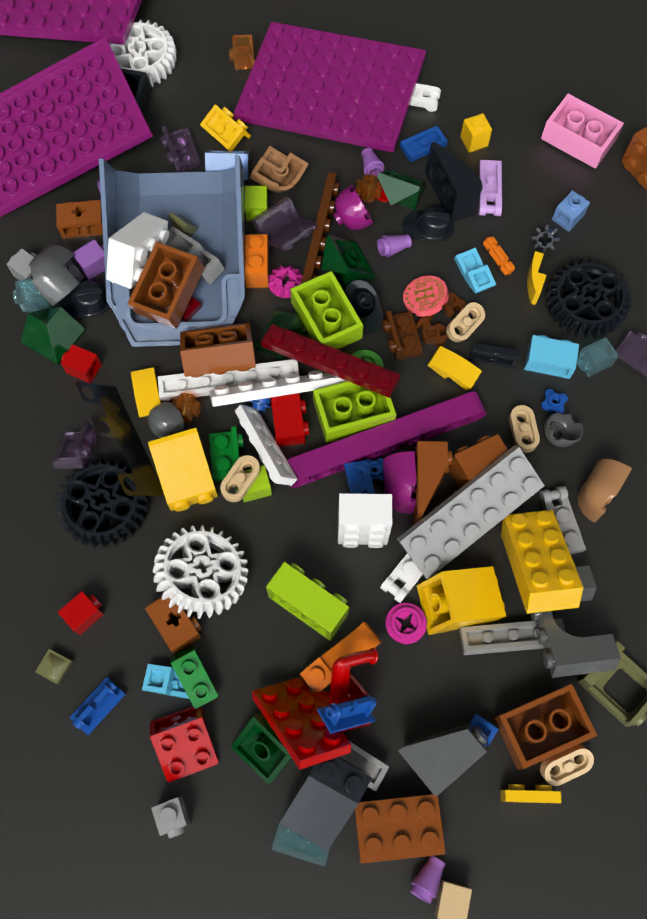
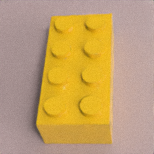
[501,510,583,614]

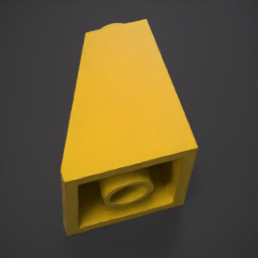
[148,428,218,512]
[417,566,506,635]

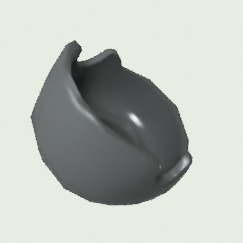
[147,402,184,438]
[543,412,584,448]

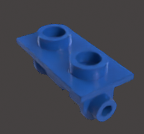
[344,460,375,494]
[69,677,126,736]
[317,695,377,734]

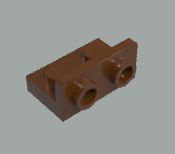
[382,310,423,361]

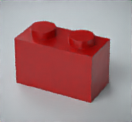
[271,393,309,447]

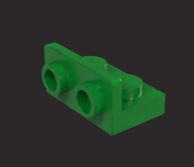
[209,426,246,482]

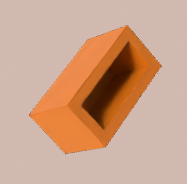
[245,234,269,288]

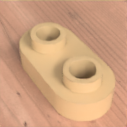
[446,302,485,342]
[509,405,540,453]
[220,455,260,502]
[540,744,594,786]

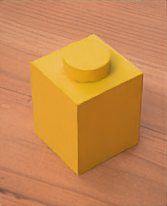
[460,114,492,153]

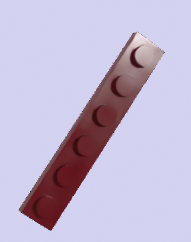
[261,324,400,398]

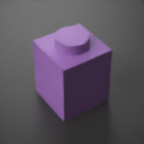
[73,240,105,280]

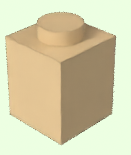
[434,880,472,919]

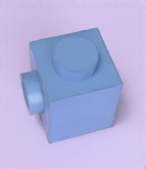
[552,190,590,232]

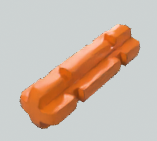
[483,236,515,275]

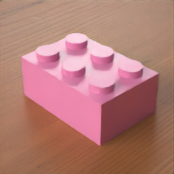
[541,94,624,169]

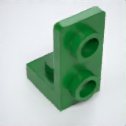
[170,645,218,709]

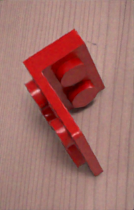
[150,706,218,782]

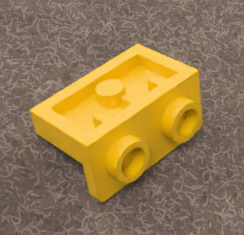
[200,104,251,151]

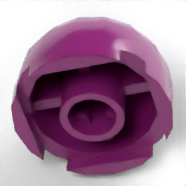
[334,184,374,231]

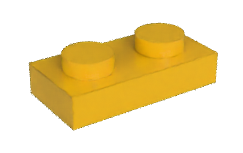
[500,784,561,803]

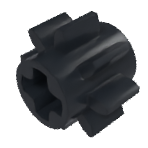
[531,223,560,253]

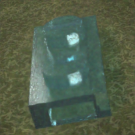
[271,824,330,867]

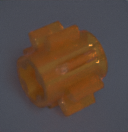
[356,174,382,203]
[171,393,201,422]

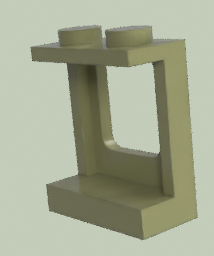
[577,641,647,727]

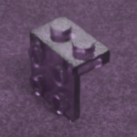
[252,197,317,250]

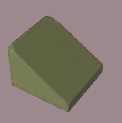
[169,212,198,237]

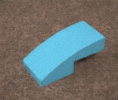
[454,248,496,294]
[142,664,189,699]

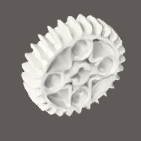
[110,19,177,87]
[153,525,248,619]

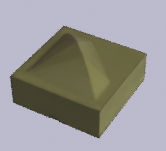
[35,649,73,685]

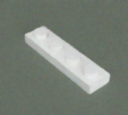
[235,405,297,486]

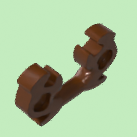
[416,292,465,347]

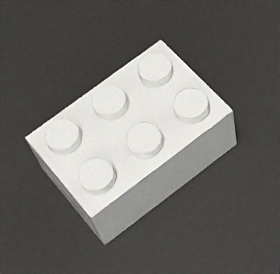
[106,212,169,289]
[338,493,392,548]

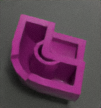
[383,451,416,514]

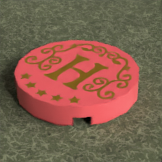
[403,275,449,317]

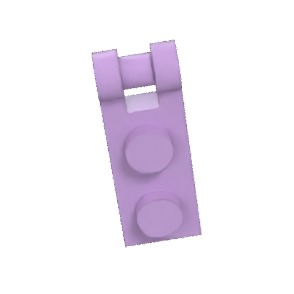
[478,160,502,216]

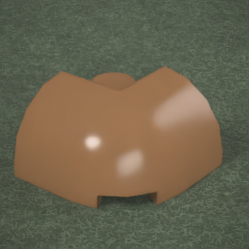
[250,146,309,193]
[577,459,632,523]

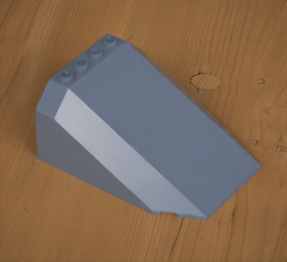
[99,155,245,347]

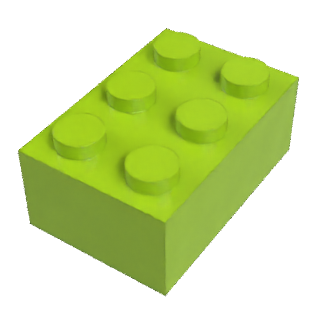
[290,271,363,349]
[313,381,396,444]
[266,562,349,641]

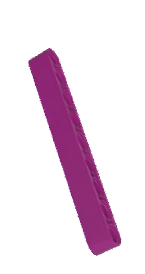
[287,392,487,488]

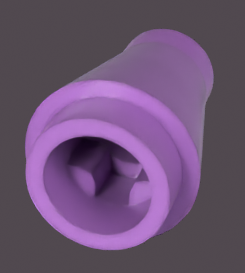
[361,148,384,180]
[377,234,412,257]
[410,856,445,904]

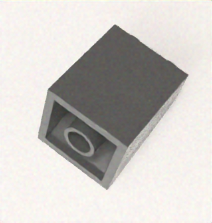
[398,723,488,797]

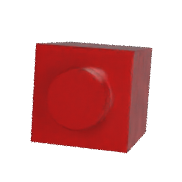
[61,344,102,383]
[58,591,104,635]

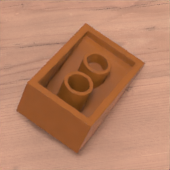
[413,441,452,525]

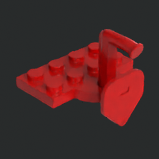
[252,648,378,770]

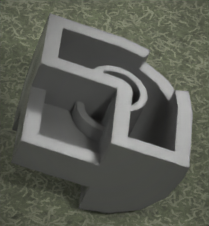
[29,245,85,306]

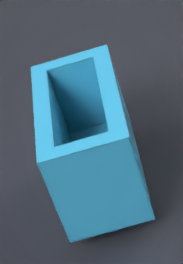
[524,335,579,379]

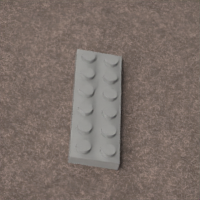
[397,445,544,580]

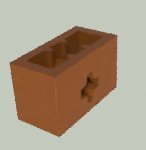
[56,200,103,239]
[145,597,202,655]

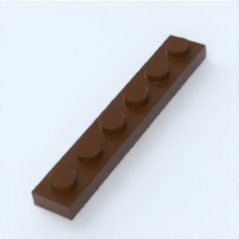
[301,172,340,284]

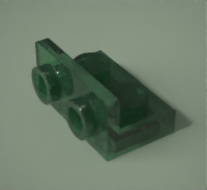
[253,310,306,361]

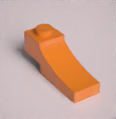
[300,622,382,692]

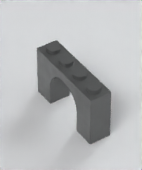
[530,565,621,678]

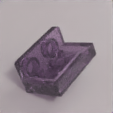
[160,126,201,172]
[613,330,647,376]
[52,421,96,470]

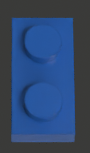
[400,126,448,162]

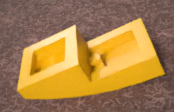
[527,251,546,305]
[427,346,482,391]
[131,367,161,418]

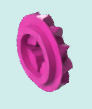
[268,265,303,298]
[385,603,427,645]

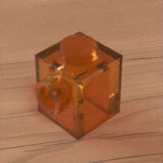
[229,34,255,70]

